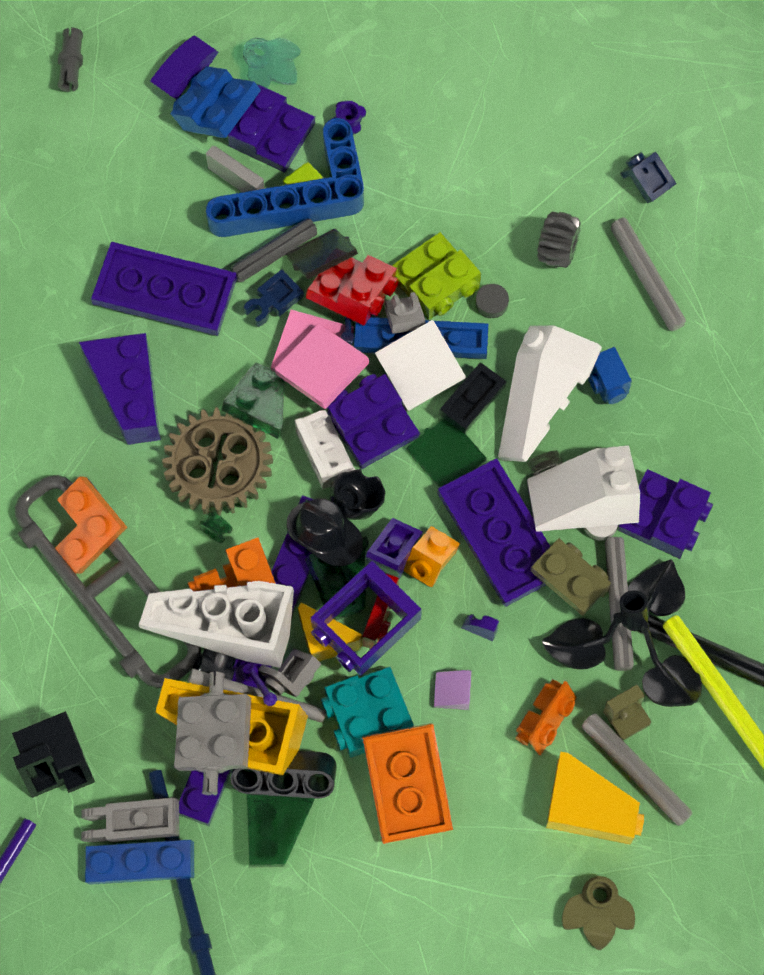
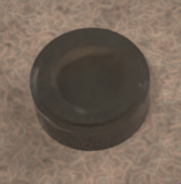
[527,450,563,476]

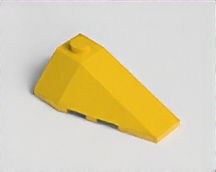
[155,678,308,776]

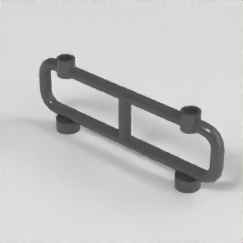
[15,475,201,688]

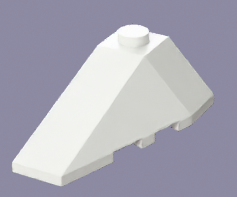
[498,325,602,462]
[139,581,294,668]

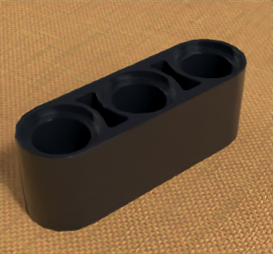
[231,751,337,799]

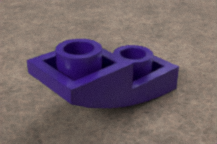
[150,35,219,100]

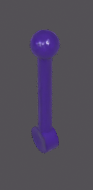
[242,662,277,706]

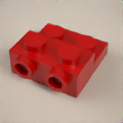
[306,251,399,326]

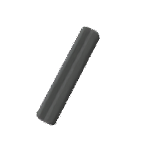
[231,218,317,282]

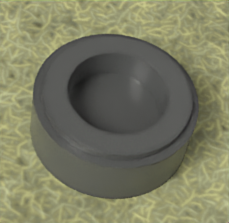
[476,284,509,318]

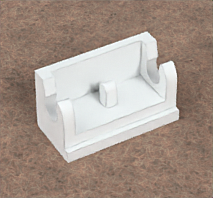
[295,410,355,490]

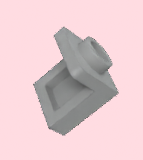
[258,649,321,697]

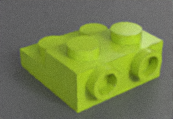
[392,232,481,320]

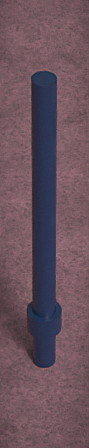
[148,770,216,975]

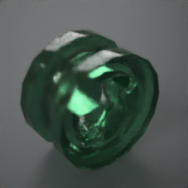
[198,511,233,543]

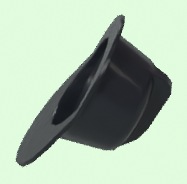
[287,498,363,567]

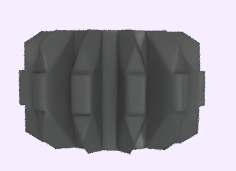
[537,212,581,268]

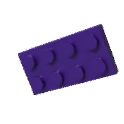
[91,242,237,336]
[437,458,551,607]

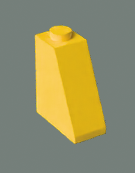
[546,751,644,845]

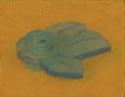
[243,38,301,88]

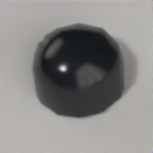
[330,469,386,520]

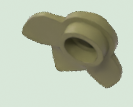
[562,876,635,950]

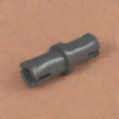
[58,27,83,92]

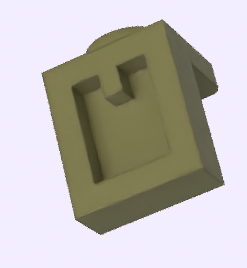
[603,685,651,741]

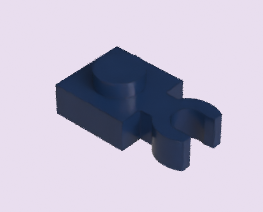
[243,269,304,327]

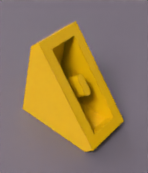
[298,602,363,661]

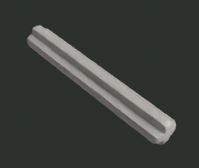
[611,217,686,331]
[605,537,634,671]
[582,713,692,826]

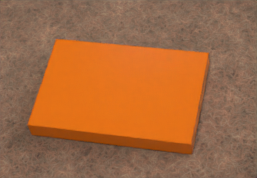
[362,723,453,844]

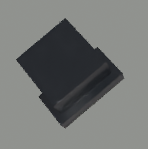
[12,711,95,798]

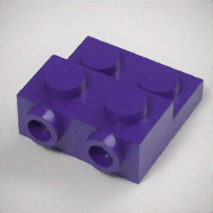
[228,84,316,173]
[327,374,420,469]
[618,469,713,559]

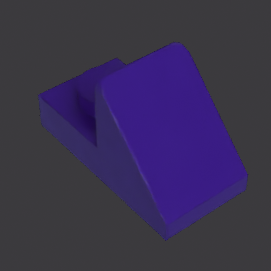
[366,517,423,579]

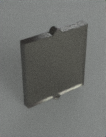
[286,228,358,280]

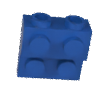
[170,66,261,138]

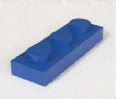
[85,840,194,885]

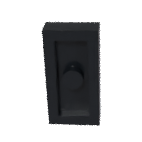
[438,362,507,434]

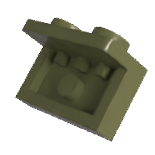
[530,538,611,616]

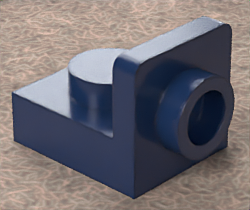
[620,151,677,203]

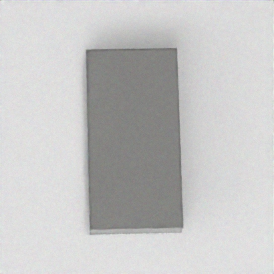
[206,146,265,192]

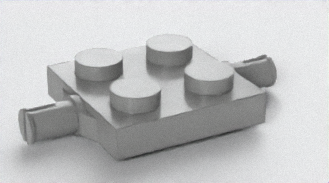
[174,672,251,795]

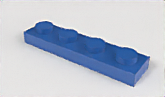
[354,317,488,359]

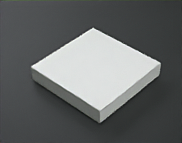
[375,320,466,411]

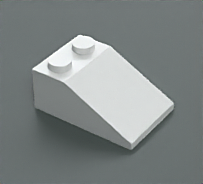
[527,446,640,532]

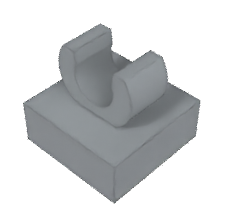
[385,292,425,334]

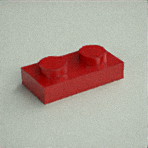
[362,574,399,649]

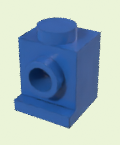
[588,347,632,404]

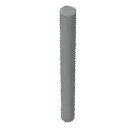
[188,668,326,723]

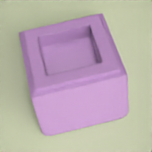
[434,670,471,710]

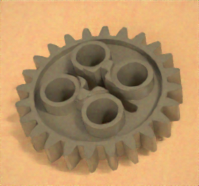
[162,407,273,516]

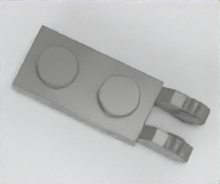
[81,798,179,842]

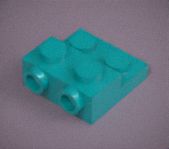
[321,667,414,758]

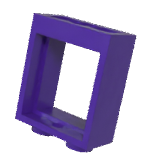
[311,561,422,676]

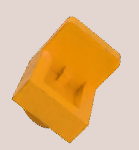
[404,526,460,587]

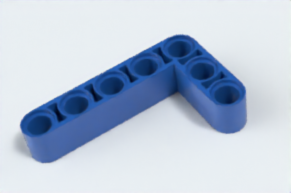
[206,118,364,237]

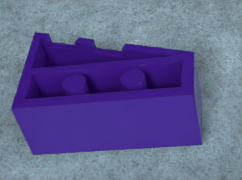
[79,333,161,445]

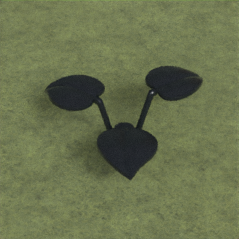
[542,559,702,707]

